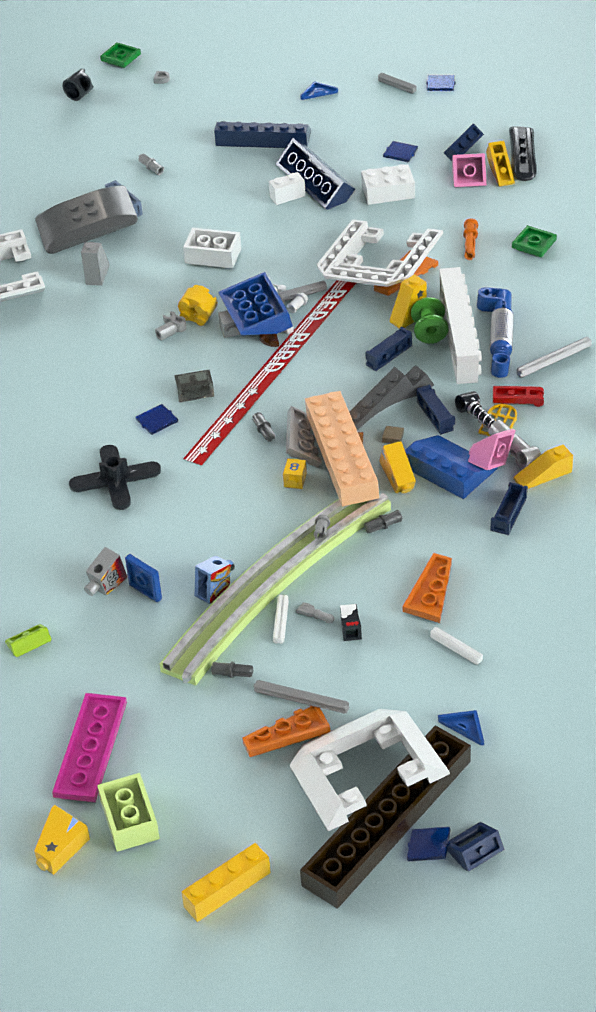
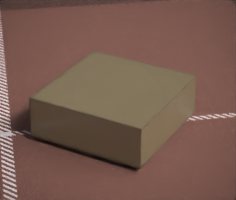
[382,426,404,444]

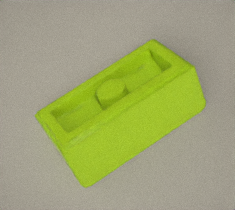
[5,624,51,657]

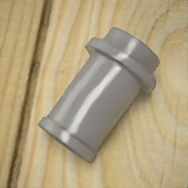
[314,514,330,540]

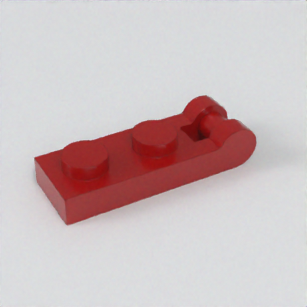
[493,386,544,407]

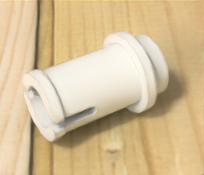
[287,293,308,313]

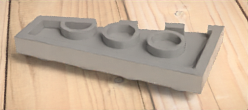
[286,406,322,468]

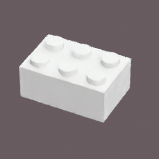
[361,164,415,205]
[183,228,241,268]

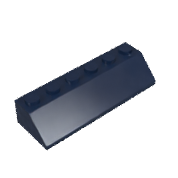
[214,121,311,148]
[276,138,355,210]

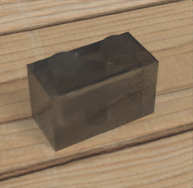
[174,369,214,402]

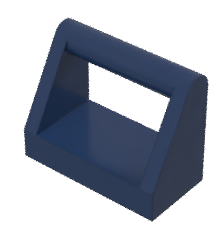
[444,822,505,872]

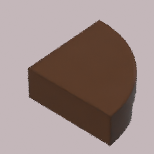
[259,334,279,347]

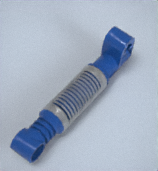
[476,287,514,378]

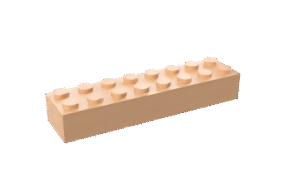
[305,391,379,507]

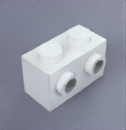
[269,172,305,205]

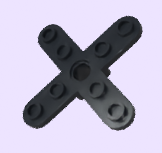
[69,445,161,510]

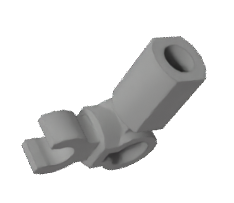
[155,311,186,341]

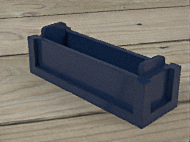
[443,123,484,161]
[365,327,412,371]
[417,384,455,435]
[490,482,528,535]

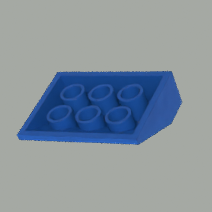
[218,272,293,335]
[405,435,498,499]

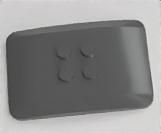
[35,185,138,254]

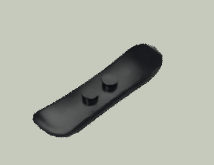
[509,126,537,181]

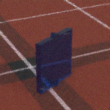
[426,75,456,91]
[383,141,418,162]
[135,404,178,435]
[407,827,451,861]

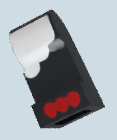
[340,604,362,641]

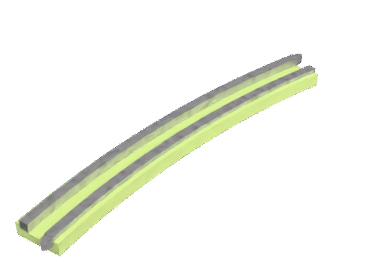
[160,493,391,686]

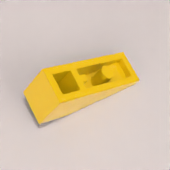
[486,141,515,187]
[513,444,573,489]

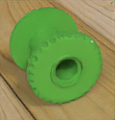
[411,297,449,344]

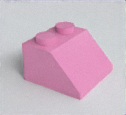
[452,153,487,188]
[468,429,516,470]

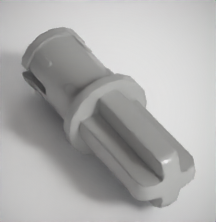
[138,153,164,175]

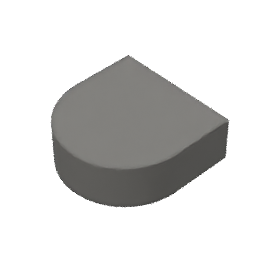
[153,71,170,84]

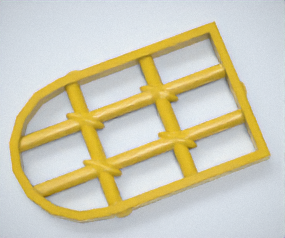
[478,404,517,436]

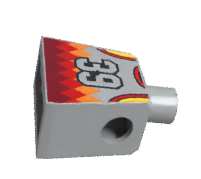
[84,547,128,596]

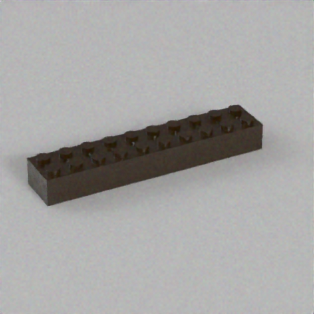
[300,725,471,909]

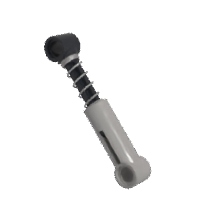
[455,391,541,469]

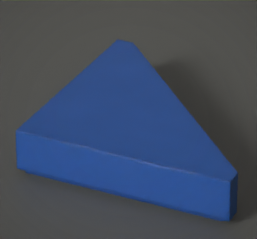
[300,81,338,100]
[438,710,484,745]

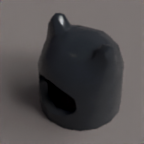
[62,69,94,101]

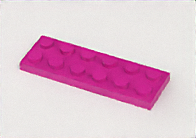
[52,693,127,803]

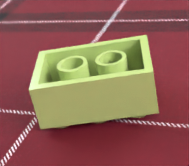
[97,773,160,852]

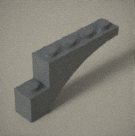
[349,365,434,430]

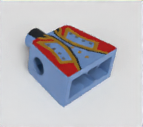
[194,556,235,604]

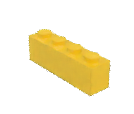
[181,843,271,922]

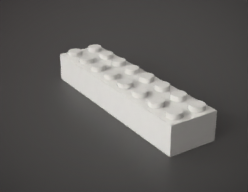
[439,267,482,384]

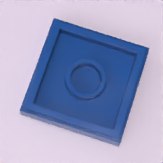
[125,554,162,603]

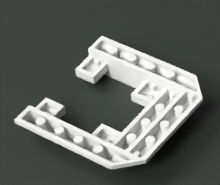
[317,220,443,287]
[0,229,45,302]
[290,709,450,831]

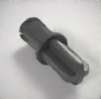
[252,412,275,442]
[364,510,403,533]
[211,661,254,678]

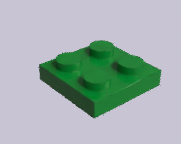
[100,42,141,68]
[512,225,557,257]

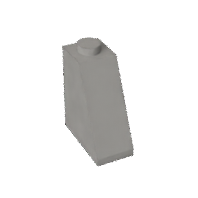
[81,242,109,286]

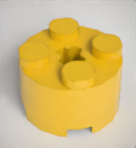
[178,285,218,326]

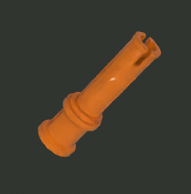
[463,218,478,260]

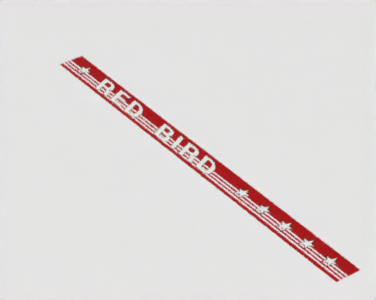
[183,280,356,466]

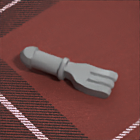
[296,602,335,623]

